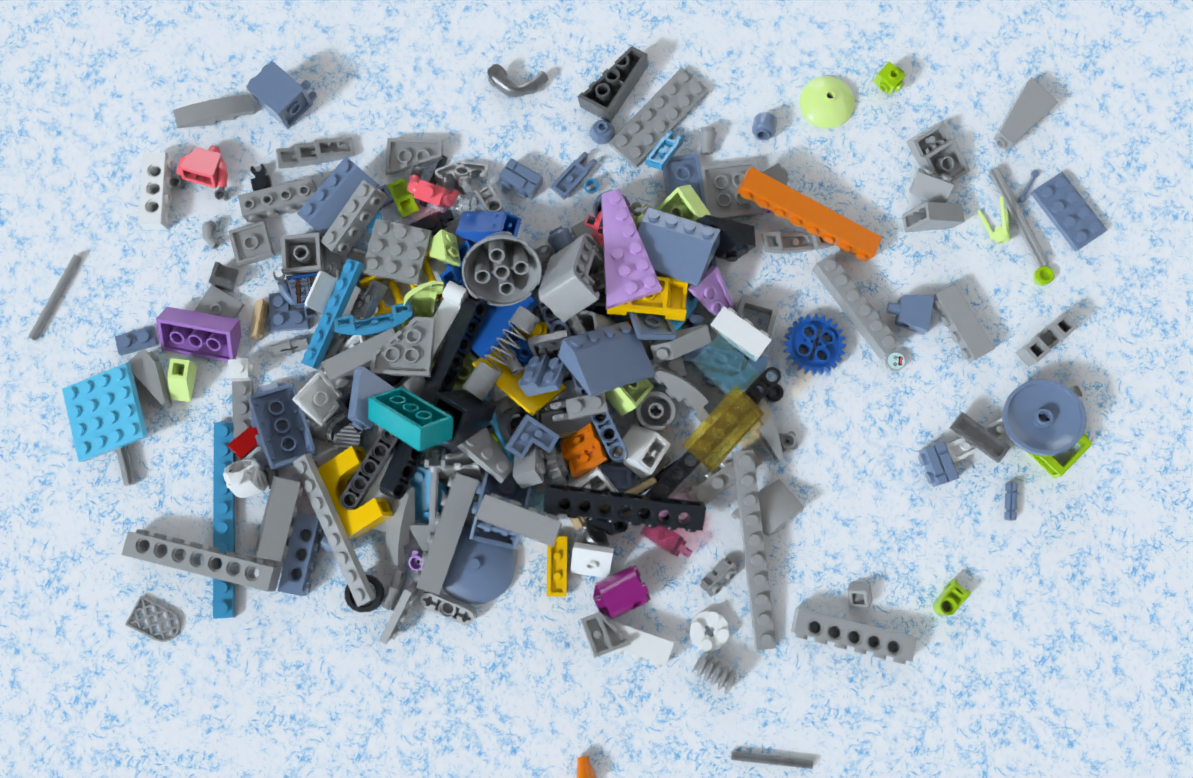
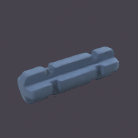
[1004,482,1017,521]

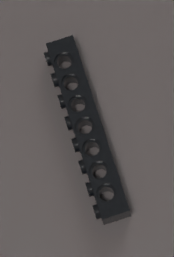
[543,483,706,532]

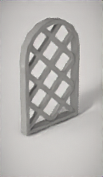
[125,596,181,642]

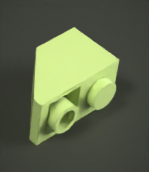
[428,229,461,266]
[167,358,197,402]

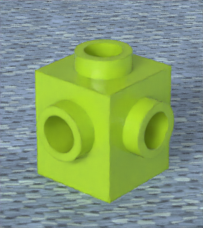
[873,61,906,95]

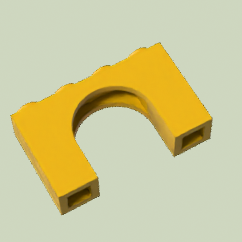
[317,446,393,539]

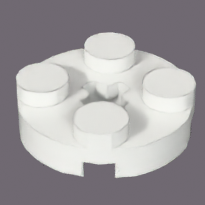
[689,611,729,651]

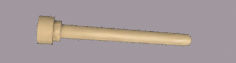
[570,477,657,530]

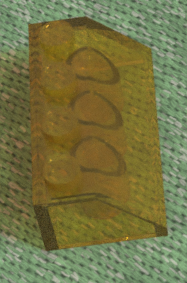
[682,385,765,472]

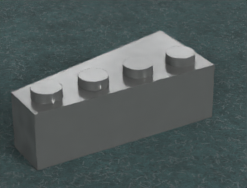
[577,46,649,123]

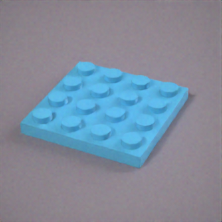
[62,363,148,462]

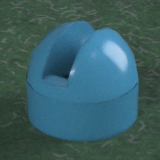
[584,178,599,194]

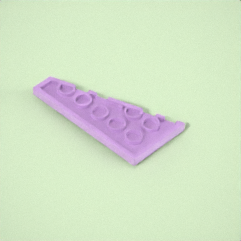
[601,189,662,309]

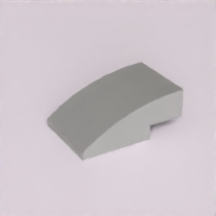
[906,122,970,181]

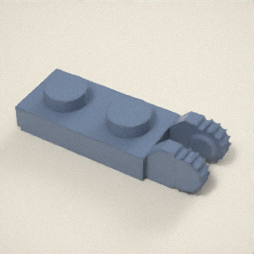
[550,152,597,200]

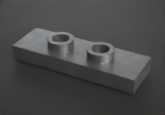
[950,412,1010,463]

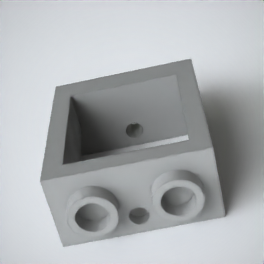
[737,294,779,351]

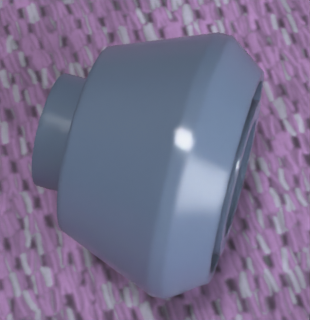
[590,120,615,144]

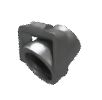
[576,523,610,547]

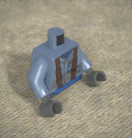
[273,263,333,318]

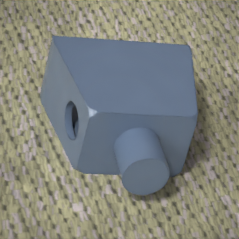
[886,295,934,335]

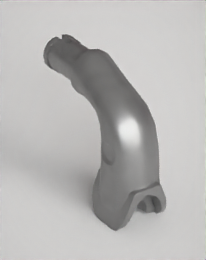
[487,64,548,97]

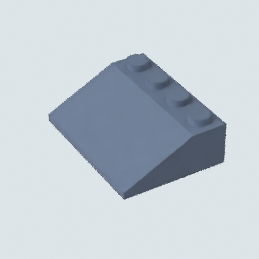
[638,207,721,286]
[558,321,655,396]

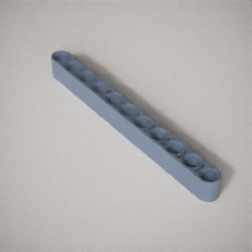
[532,274,628,462]

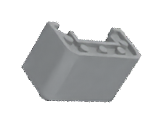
[538,233,604,322]

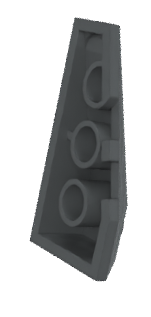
[535,404,617,434]

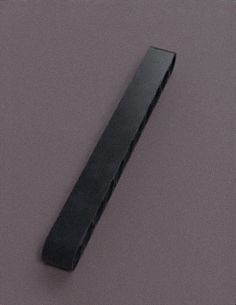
[379,298,487,500]
[633,367,781,526]

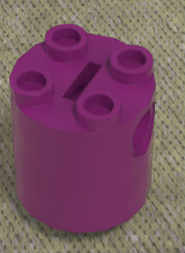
[593,565,651,620]

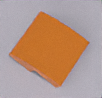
[560,423,607,479]

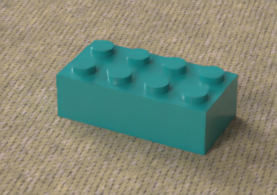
[368,387,453,451]

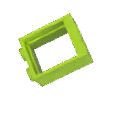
[1027,433,1093,478]

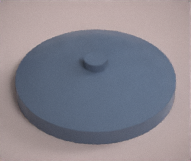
[1002,379,1087,456]
[442,525,515,605]

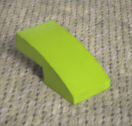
[387,178,420,218]

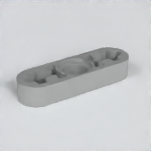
[420,591,477,625]

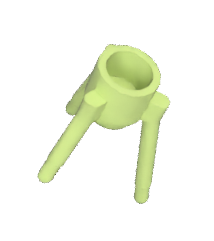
[978,196,1011,244]

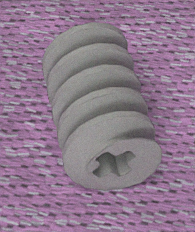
[692,652,736,695]

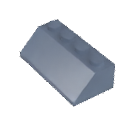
[297,157,380,236]

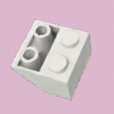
[613,424,671,478]

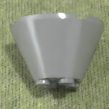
[462,232,542,306]

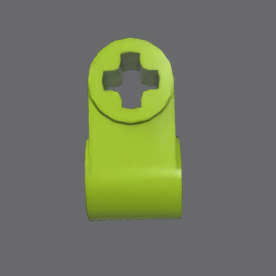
[933,578,971,616]

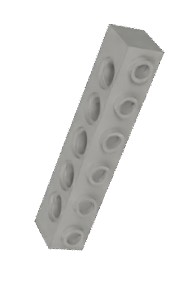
[791,608,917,664]

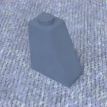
[348,366,395,430]

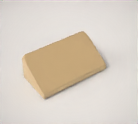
[248,299,269,340]

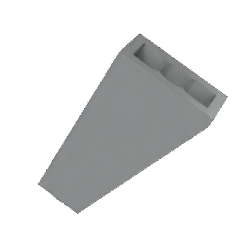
[994,77,1058,152]

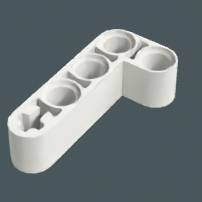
[432,281,469,360]

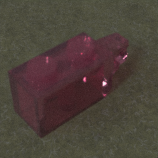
[639,524,693,559]

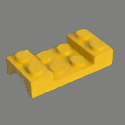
[607,277,688,321]

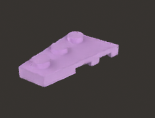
[688,266,737,317]

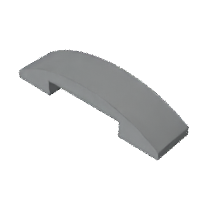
[761,232,834,253]

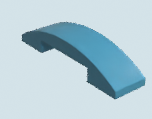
[334,302,413,335]

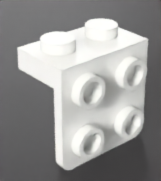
[305,271,361,317]

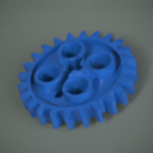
[783,314,846,376]

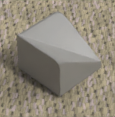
[847,582,872,608]

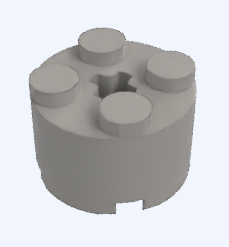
[636,391,676,433]

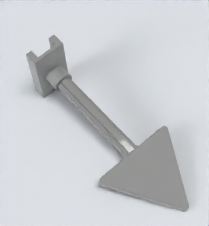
[409,447,446,551]

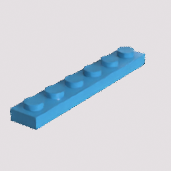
[301,258,365,370]

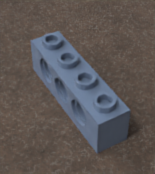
[277,513,324,596]

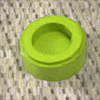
[1033,266,1054,286]

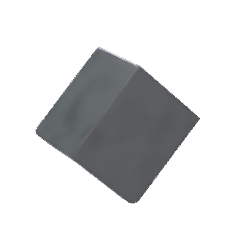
[209,261,239,291]

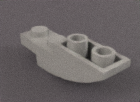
[653,366,714,426]

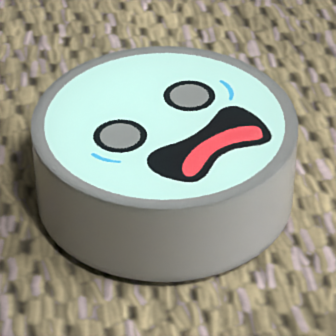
[885,352,906,372]

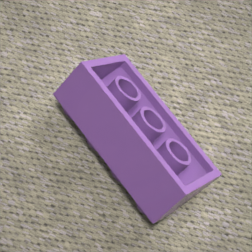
[156,307,241,362]

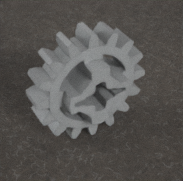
[544,445,569,485]

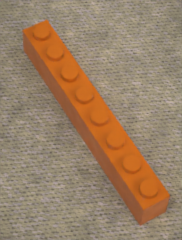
[736,167,882,261]

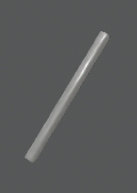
[28,254,81,340]

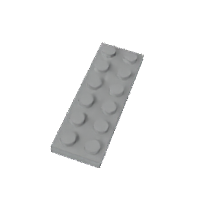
[609,67,709,169]

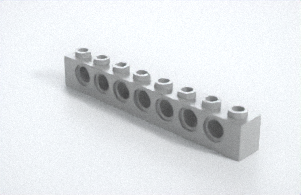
[121,529,282,592]

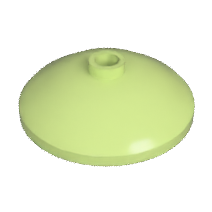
[800,76,855,129]

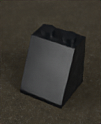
[433,389,496,447]

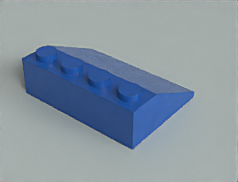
[470,296,538,360]

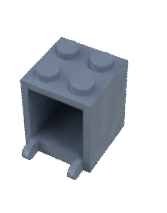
[246,61,317,129]

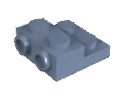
[518,354,568,397]

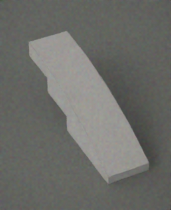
[173,94,254,128]
[276,137,355,169]
[751,386,783,463]
[385,485,415,566]

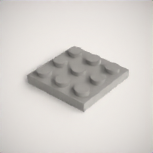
[700,160,764,219]
[362,219,432,286]

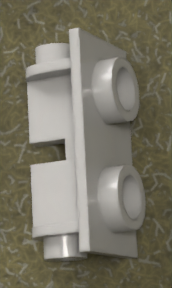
[699,557,738,597]

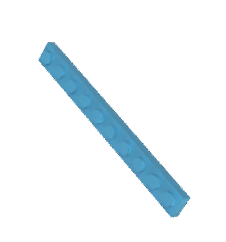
[213,422,235,619]

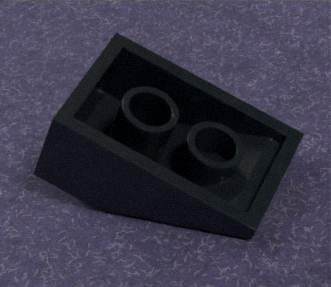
[697,215,756,262]

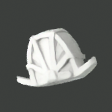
[223,458,269,498]

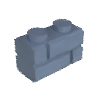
[499,158,543,200]
[918,442,959,487]

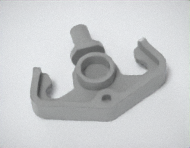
[435,161,488,192]

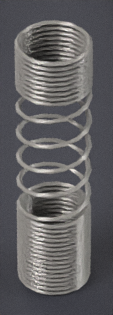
[462,306,540,401]

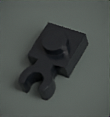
[250,164,273,191]

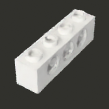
[138,153,174,230]

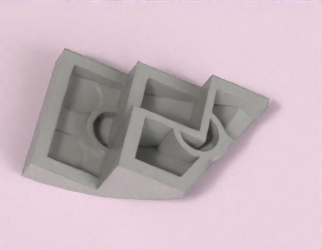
[731,479,804,537]

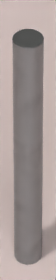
[731,752,813,769]

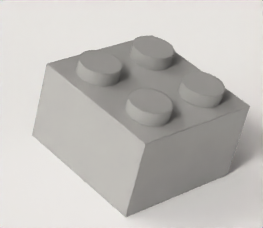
[281,232,326,276]

